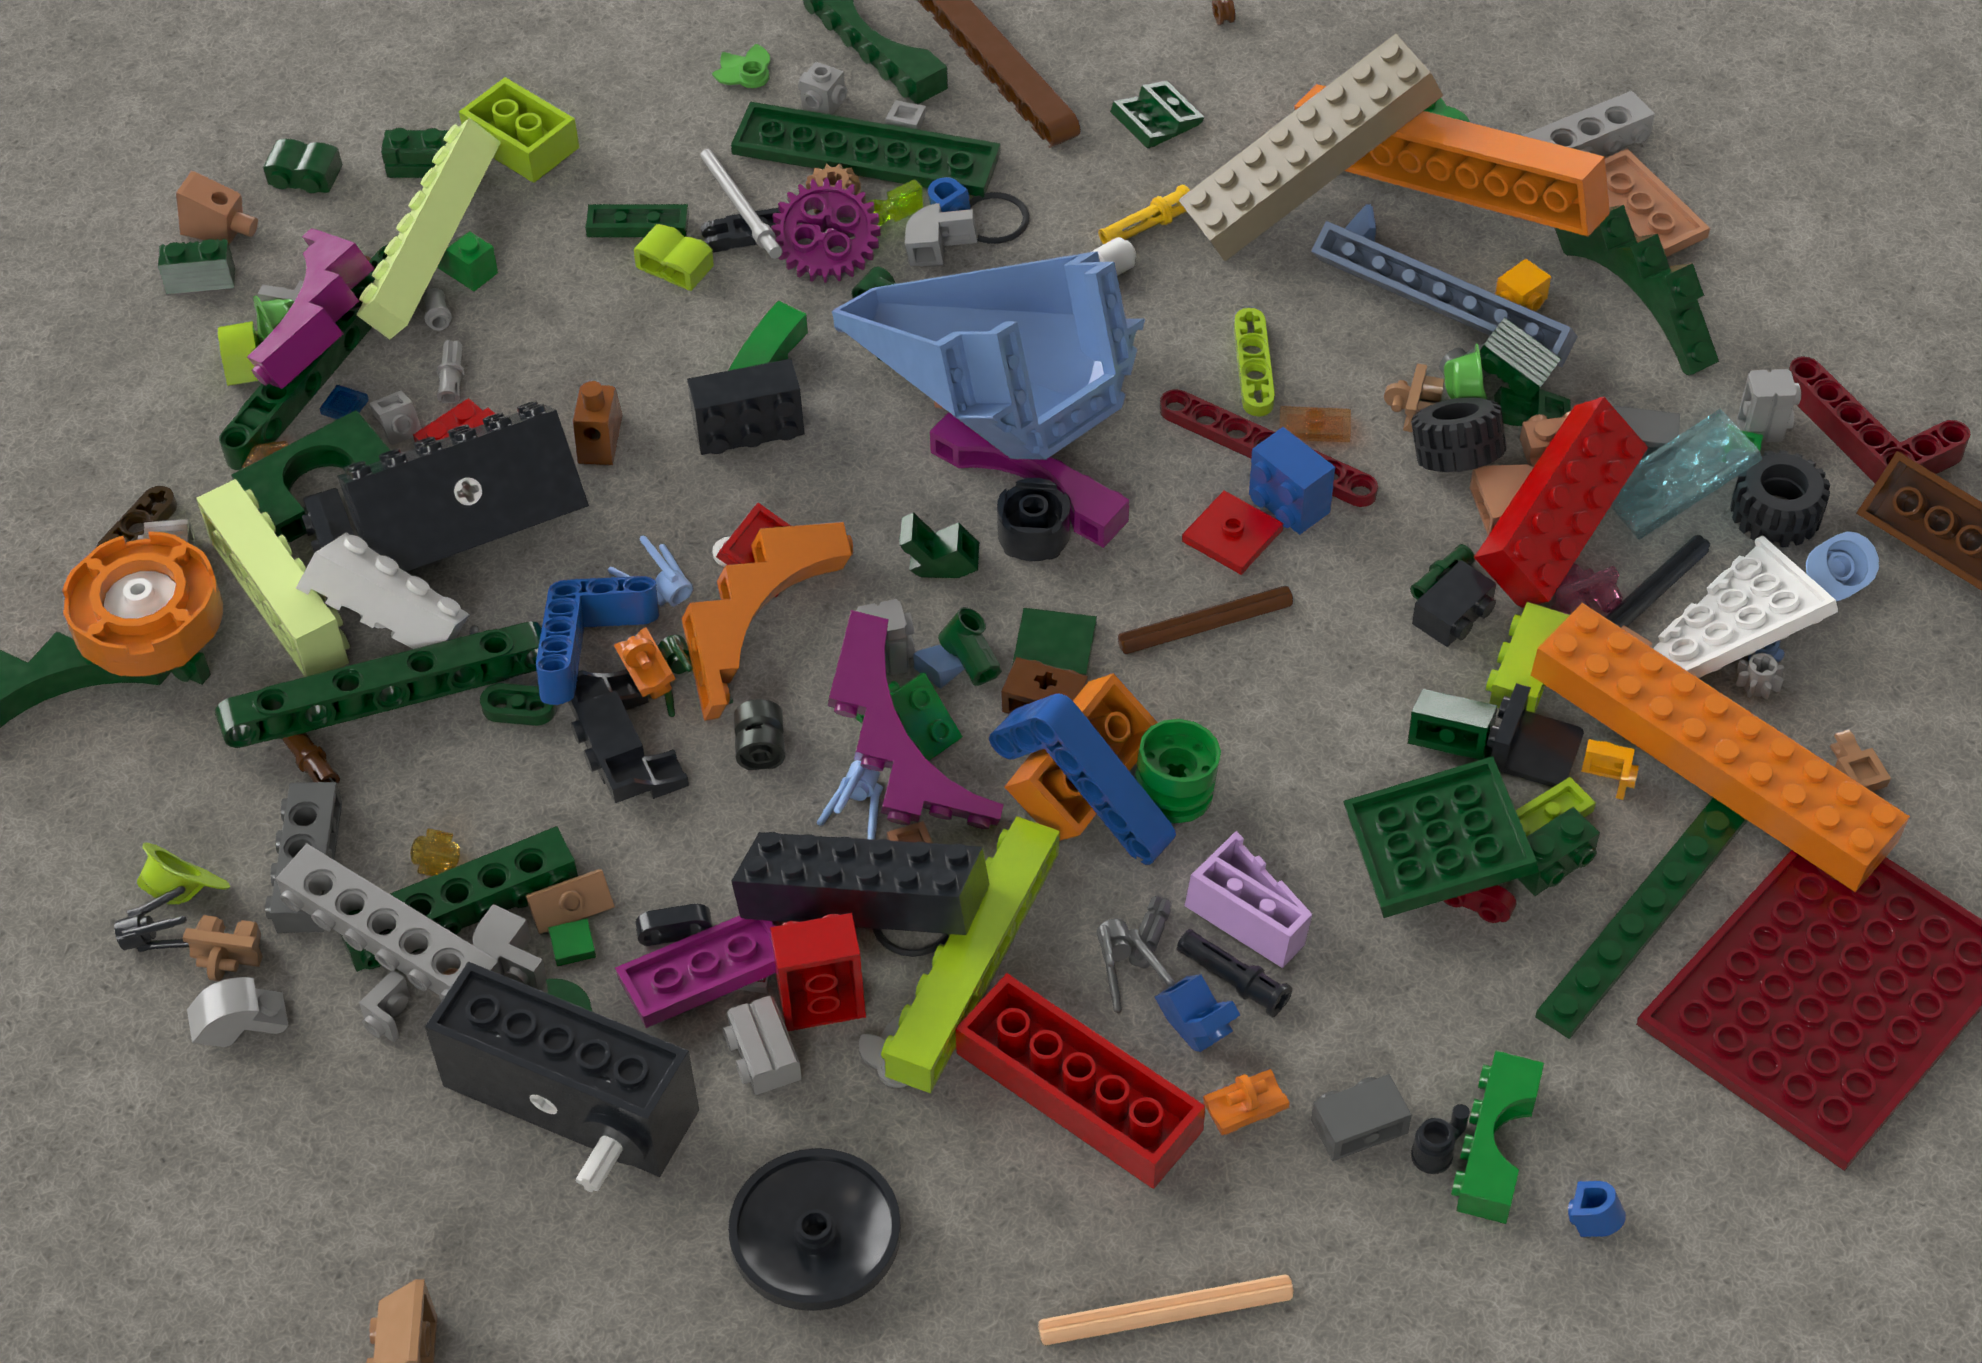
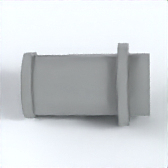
[423,288,452,331]

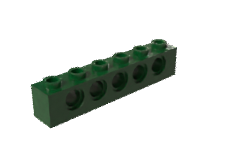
[340,826,578,972]

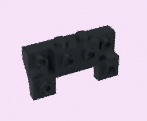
[568,669,689,804]

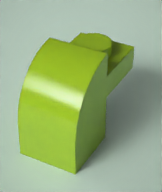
[218,321,259,386]

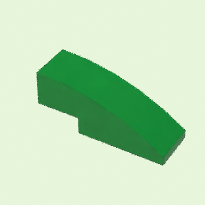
[728,300,808,371]

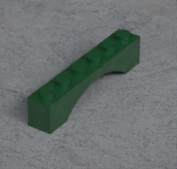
[803,0,948,104]

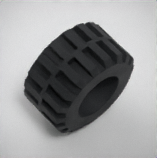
[1411,397,1507,472]
[1730,450,1830,548]

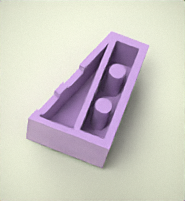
[1185,831,1312,968]

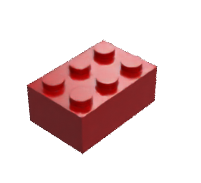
[770,913,866,1032]

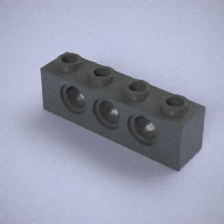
[265,782,343,933]

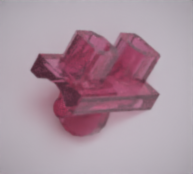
[1551,563,1623,615]

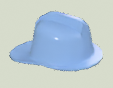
[1806,531,1879,601]

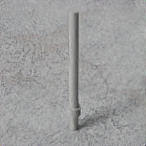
[700,149,782,259]

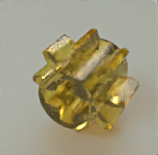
[410,828,460,877]

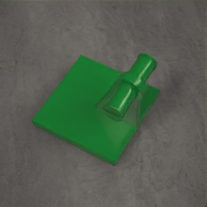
[855,673,963,761]

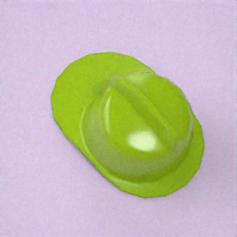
[137,842,230,904]

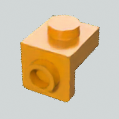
[1581,739,1639,800]

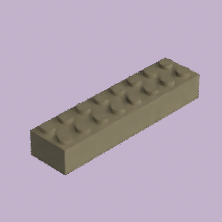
[1179,34,1444,261]

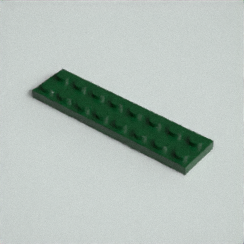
[731,101,1001,197]

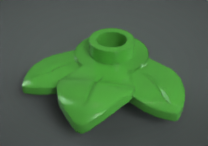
[712,44,771,88]

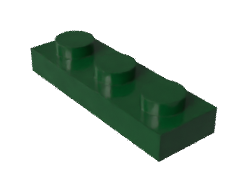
[585,204,689,237]

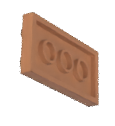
[1605,149,1710,257]

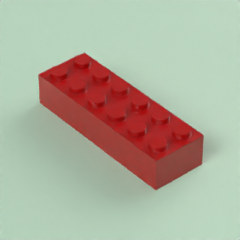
[1474,397,1648,608]
[955,973,1205,1189]

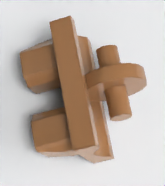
[1384,363,1445,432]
[182,915,263,981]

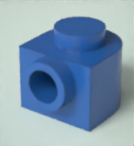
[928,177,971,212]
[1568,1181,1626,1237]

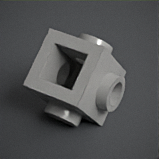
[798,62,847,115]

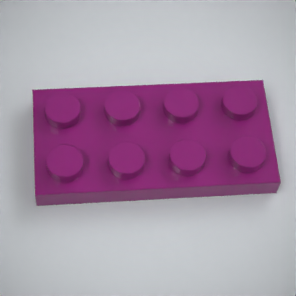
[615,915,776,1028]

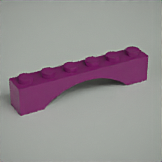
[930,412,1129,548]

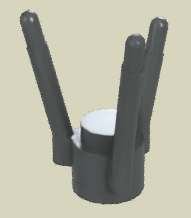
[1096,919,1175,1013]

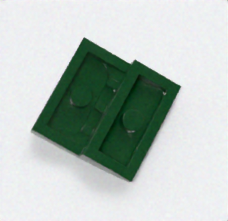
[1110,81,1204,149]

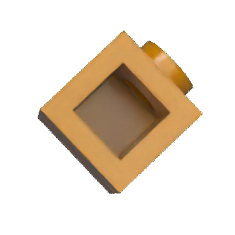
[1495,259,1551,312]

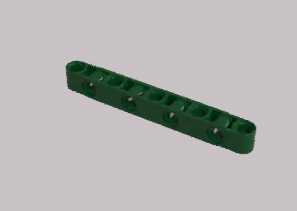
[219,245,388,470]
[215,621,542,748]

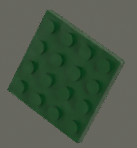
[1343,756,1539,918]

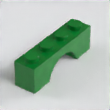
[1451,1050,1544,1224]

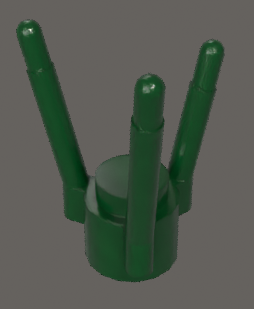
[658,635,733,717]

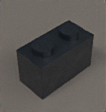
[1412,560,1496,647]

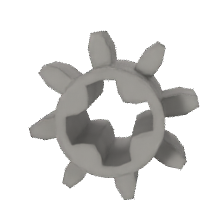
[1736,653,1784,700]

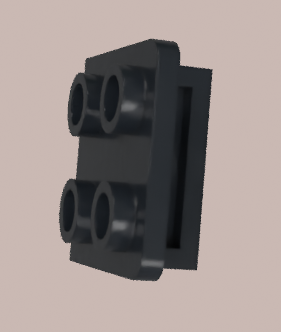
[1487,683,1584,788]

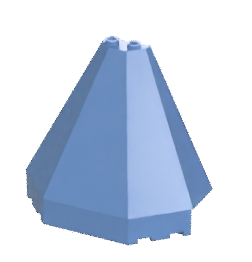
[832,251,1145,459]

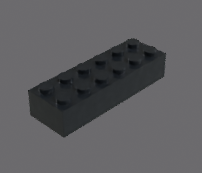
[731,832,990,935]

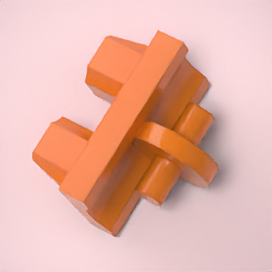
[614,627,676,699]
[1203,1069,1290,1135]

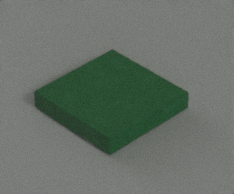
[1012,608,1097,676]

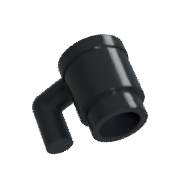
[1411,1104,1470,1174]

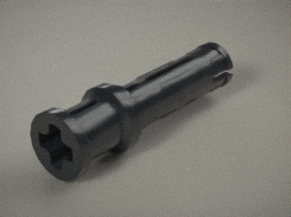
[1177,929,1292,1018]

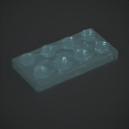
[1610,409,1763,540]

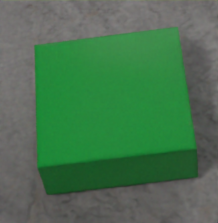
[548,918,596,967]

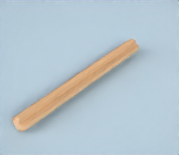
[1038,1274,1294,1345]

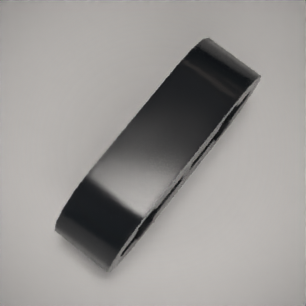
[635,904,713,946]

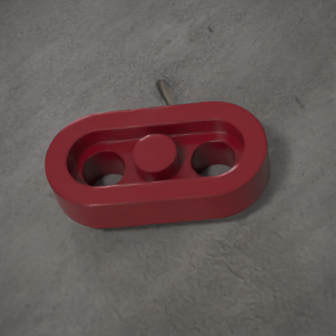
[1444,885,1517,923]

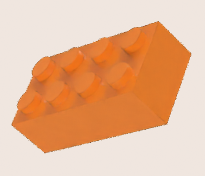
[1004,673,1158,841]

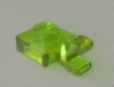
[866,179,923,226]

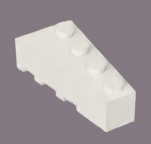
[296,533,470,649]

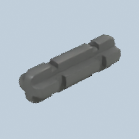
[1129,896,1171,968]

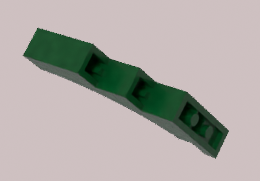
[0,631,211,728]

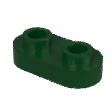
[480,683,557,726]

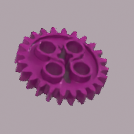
[771,178,881,283]

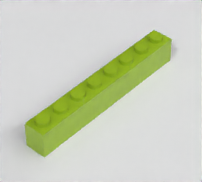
[881,816,1060,1094]

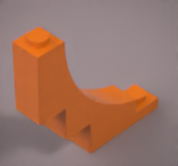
[682,522,853,721]

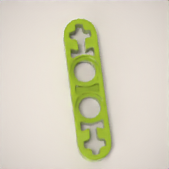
[1234,308,1275,417]

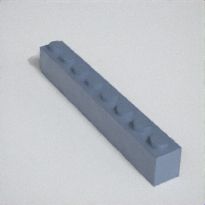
[1311,221,1578,367]

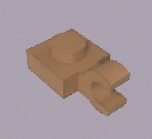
[1830,729,1891,792]

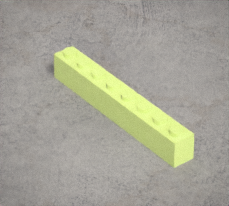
[357,118,501,339]

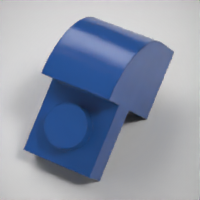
[1154,974,1240,1052]

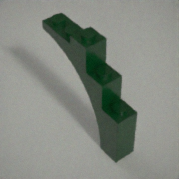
[1555,205,1719,375]

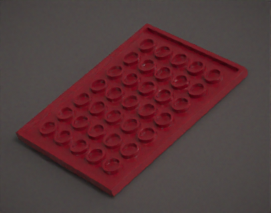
[1636,850,1982,1171]

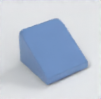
[1345,204,1376,242]
[913,645,964,689]

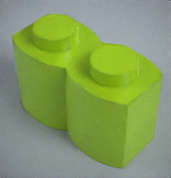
[633,224,714,291]

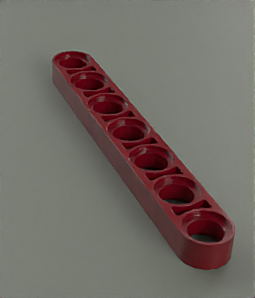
[1160,389,1378,507]

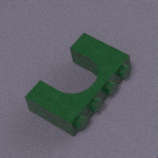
[231,410,390,543]

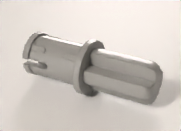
[437,340,465,403]

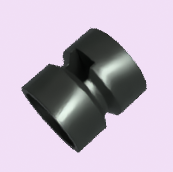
[734,699,785,770]

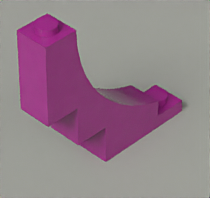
[247,228,374,389]

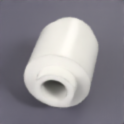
[1091,237,1136,276]

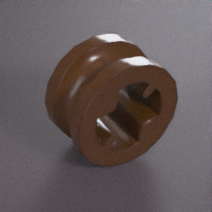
[1212,0,1235,25]

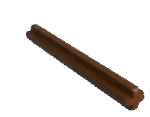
[1118,585,1293,654]

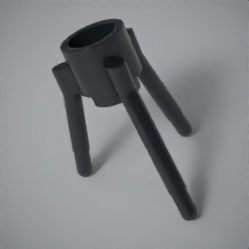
[114,886,189,952]

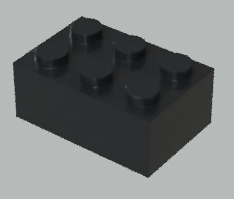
[687,359,805,455]

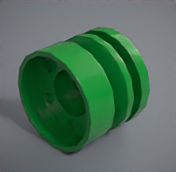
[1135,719,1221,824]

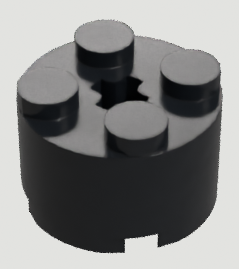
[997,478,1070,561]

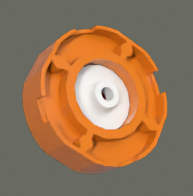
[62,532,223,676]

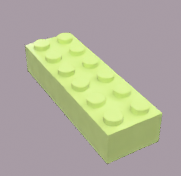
[196,479,350,677]

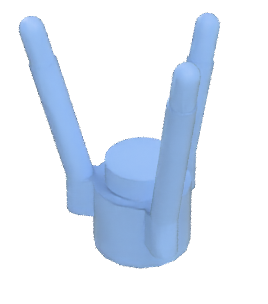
[608,535,693,607]
[817,760,883,840]

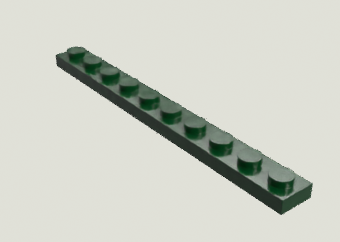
[1535,797,1748,1039]

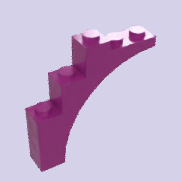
[828,610,1004,829]

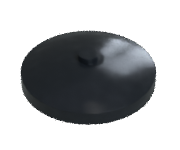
[728,1148,901,1311]

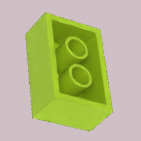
[459,77,580,183]

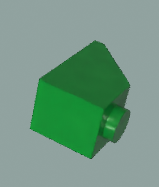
[437,231,498,292]

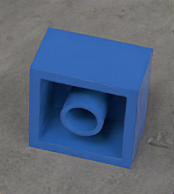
[1249,427,1335,535]

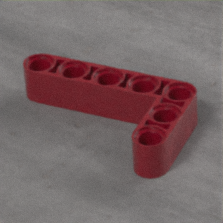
[1789,356,1971,484]

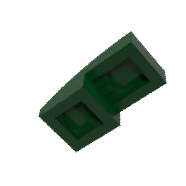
[1494,386,1571,426]

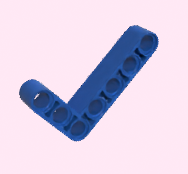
[536,576,659,705]
[989,693,1176,865]

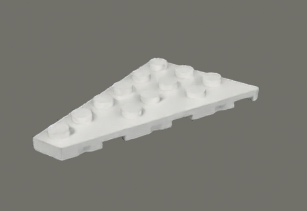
[1653,536,1838,678]

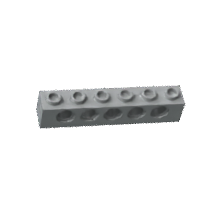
[1521,90,1655,156]
[276,843,502,1001]

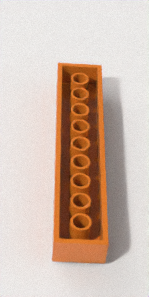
[1294,84,1610,236]
[1531,603,1910,892]

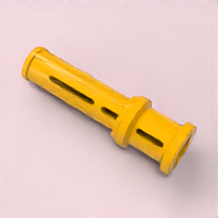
[1098,184,1190,244]

